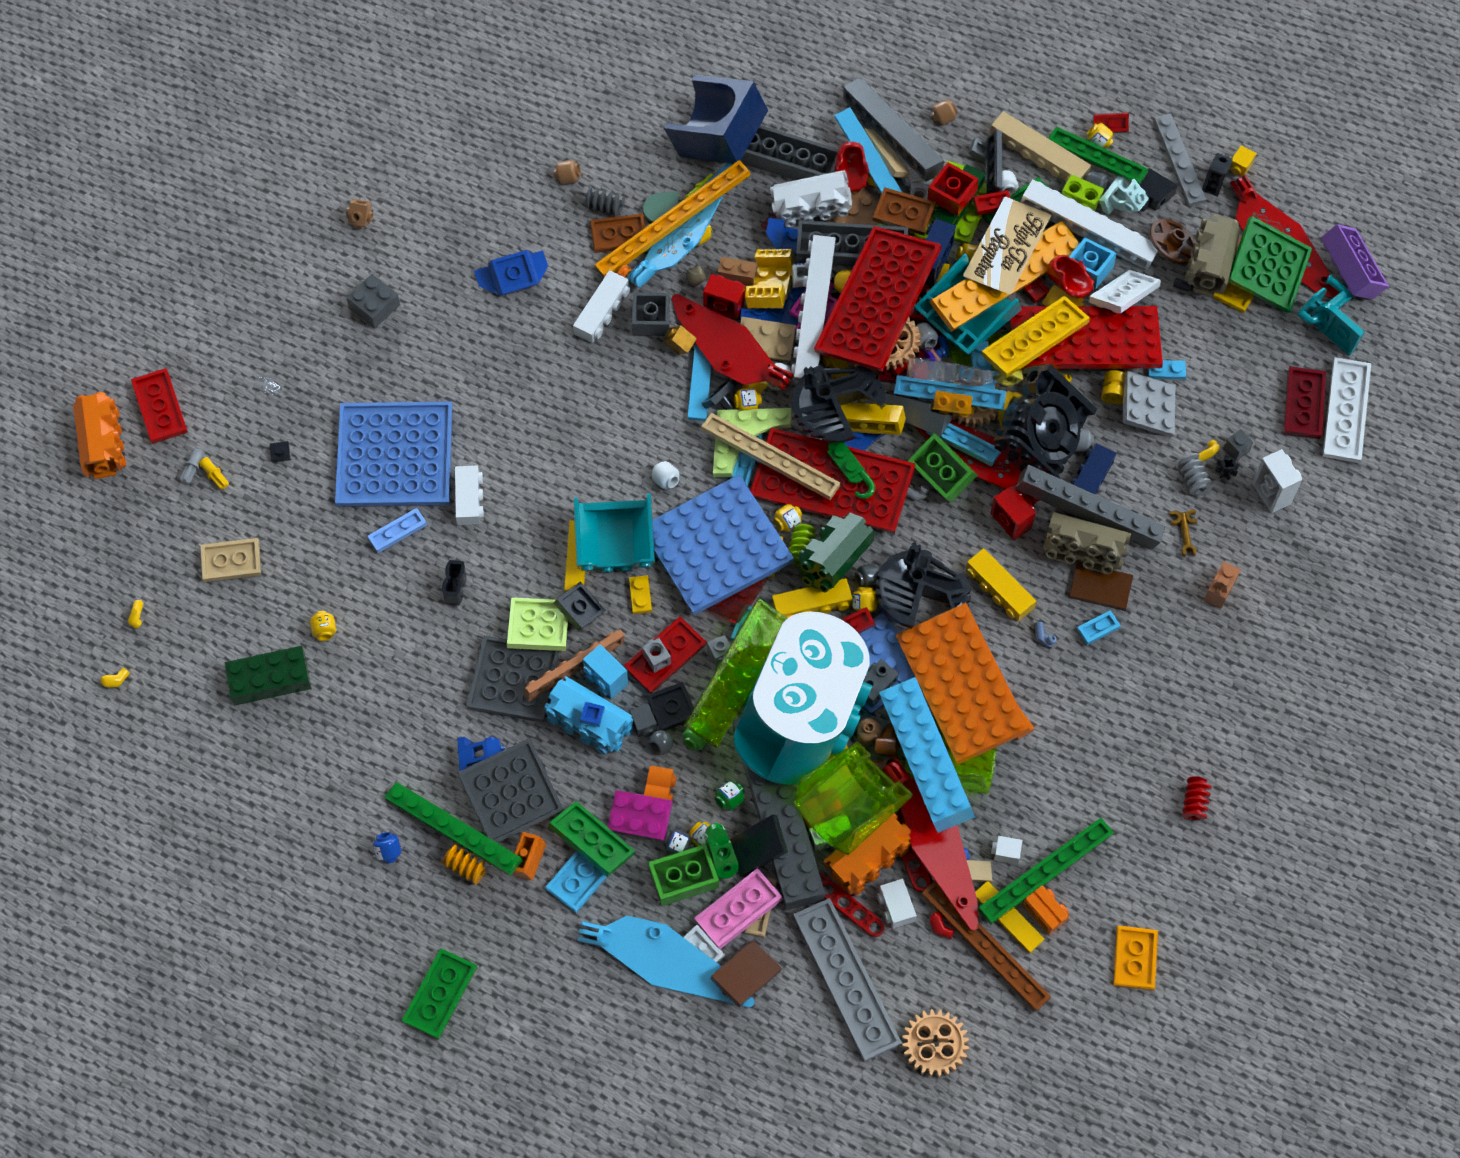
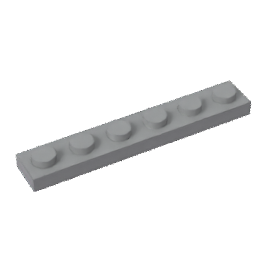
[1154,114,1206,207]

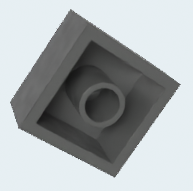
[346,274,400,328]
[632,292,670,336]

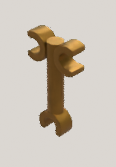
[1169,510,1198,557]

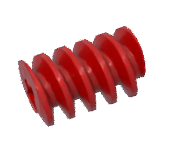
[1182,776,1212,821]

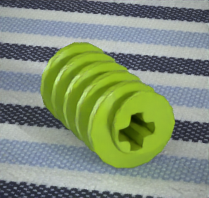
[788,524,817,567]

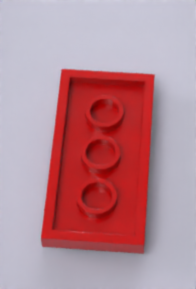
[131,368,188,444]
[624,616,707,694]

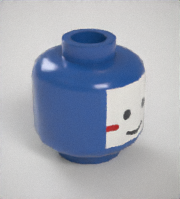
[373,832,402,864]

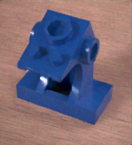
[457,737,505,771]

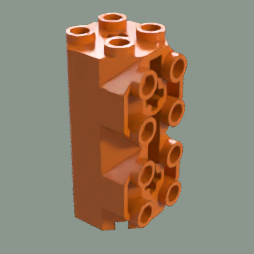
[73,392,127,479]
[823,809,911,896]

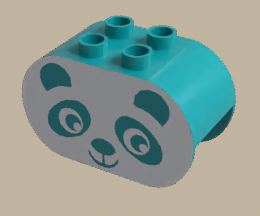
[734,612,872,785]

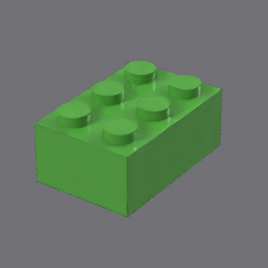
[908,434,978,502]
[648,844,719,907]

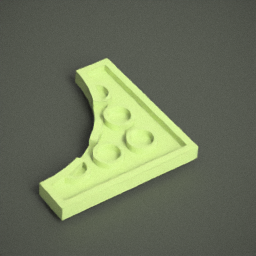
[713,408,792,477]

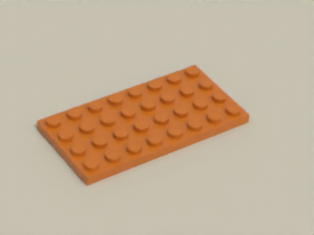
[895,603,1030,765]

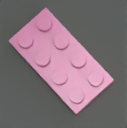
[694,868,783,949]

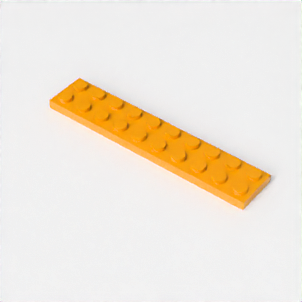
[929,221,1080,332]

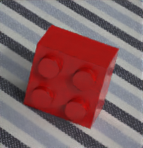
[927,162,978,216]
[703,274,746,321]
[990,485,1036,541]

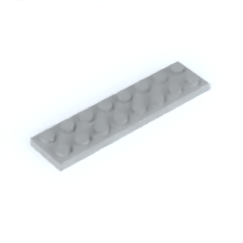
[793,898,902,1062]

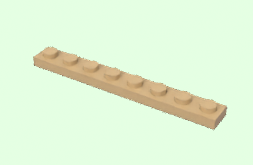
[701,413,840,500]

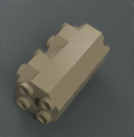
[1184,214,1241,297]
[1043,512,1131,575]

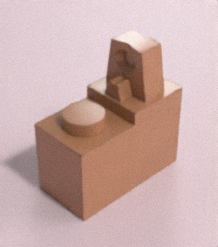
[1204,561,1241,609]

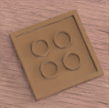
[825,187,879,225]

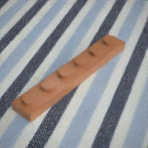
[524,629,625,702]

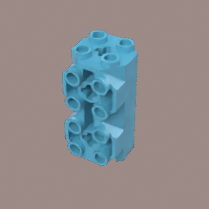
[544,676,634,755]

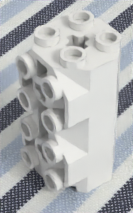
[770,170,852,228]

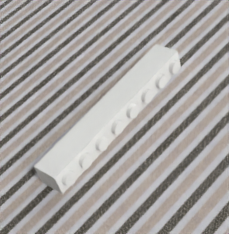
[1021,179,1158,270]
[791,235,835,382]

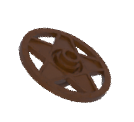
[1149,219,1196,264]

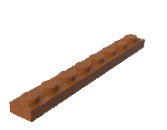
[921,881,1051,1012]

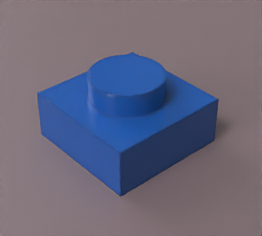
[580,702,605,727]

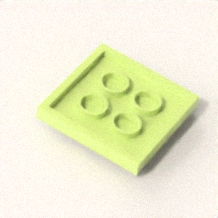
[507,598,568,651]

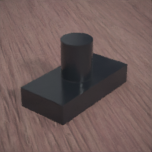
[701,379,737,410]

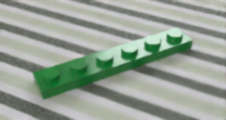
[1048,127,1148,185]

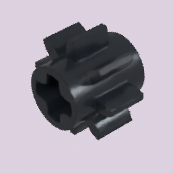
[1215,455,1240,480]

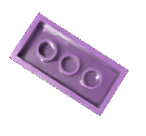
[1321,224,1389,299]

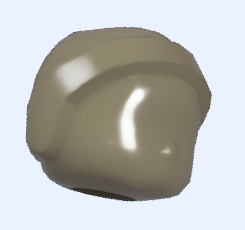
[686,265,706,286]

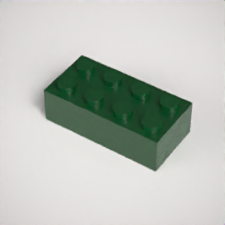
[224,646,312,706]

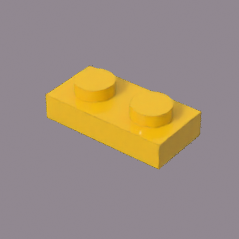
[629,575,652,614]

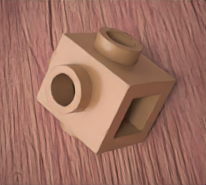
[346,199,373,228]

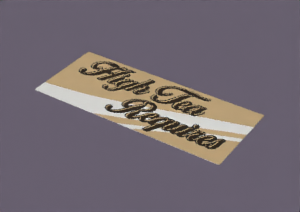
[963,197,1052,295]

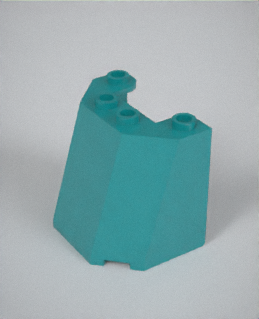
[574,493,655,573]

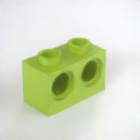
[1062,174,1104,211]

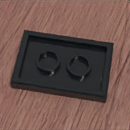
[729,814,788,877]

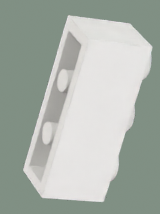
[455,465,484,525]

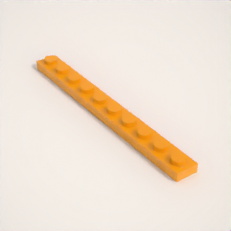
[595,160,751,278]

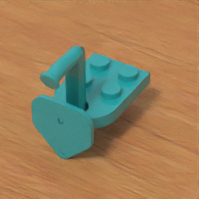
[1297,274,1365,356]

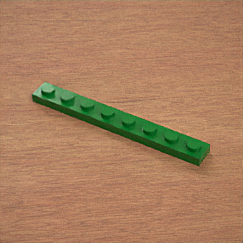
[384,782,522,876]
[978,818,1114,925]

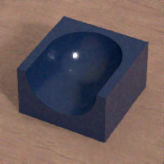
[664,75,768,164]

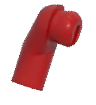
[929,912,954,940]

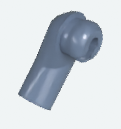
[1034,622,1057,647]

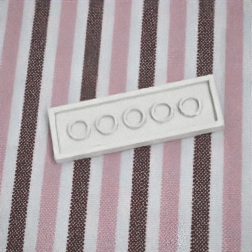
[1322,357,1371,463]

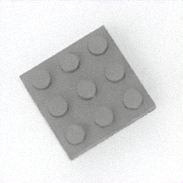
[1123,371,1175,437]

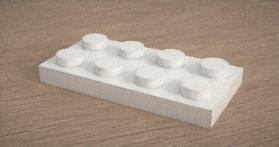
[1089,270,1161,313]

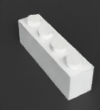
[573,270,630,343]

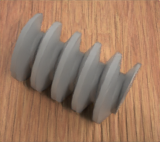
[1178,453,1213,496]

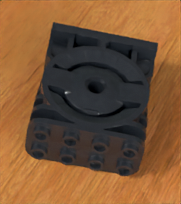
[992,364,1097,479]

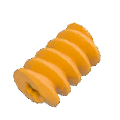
[442,844,487,885]

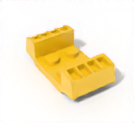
[745,249,796,309]

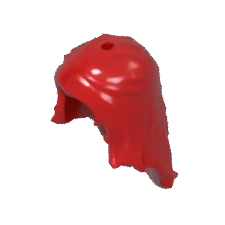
[835,141,870,192]
[1047,254,1094,299]

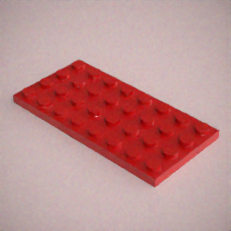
[814,226,941,372]
[1010,306,1163,369]
[750,428,916,534]

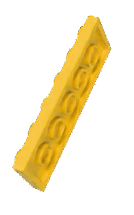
[981,296,1090,378]

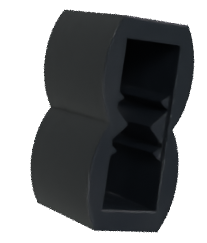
[442,560,467,606]

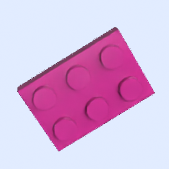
[608,790,673,841]

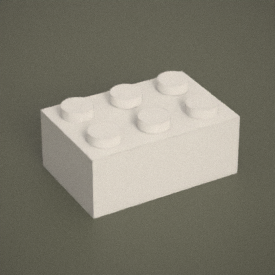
[1252,449,1302,514]

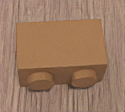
[718,257,757,288]

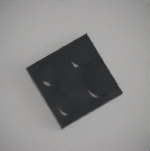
[554,582,606,632]
[647,682,697,731]

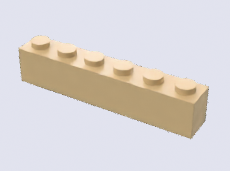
[990,111,1091,183]

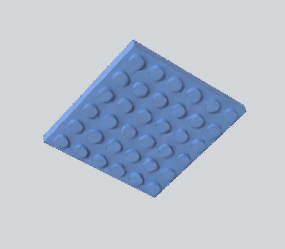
[335,402,453,507]
[653,474,795,616]

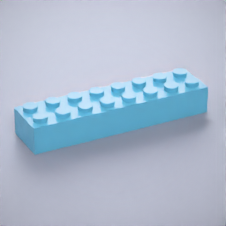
[879,677,975,833]

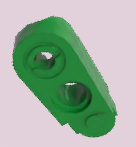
[703,823,739,879]

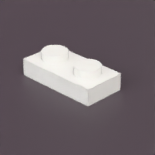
[683,925,725,963]

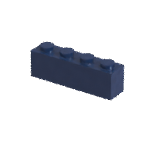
[1071,443,1117,519]

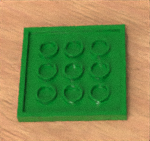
[1228,216,1312,313]

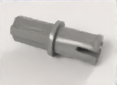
[180,448,204,484]

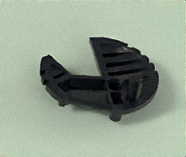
[792,365,886,443]
[875,542,971,629]

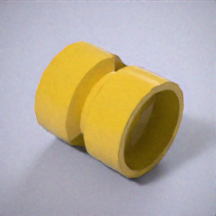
[1101,370,1124,405]

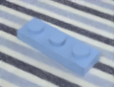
[368,508,427,553]

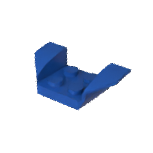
[766,218,798,263]
[474,250,548,296]

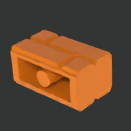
[513,832,547,881]
[1023,886,1069,935]

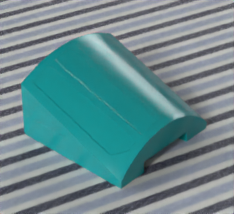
[914,254,1022,355]

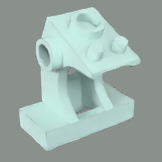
[1099,176,1149,215]

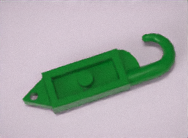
[827,442,875,499]

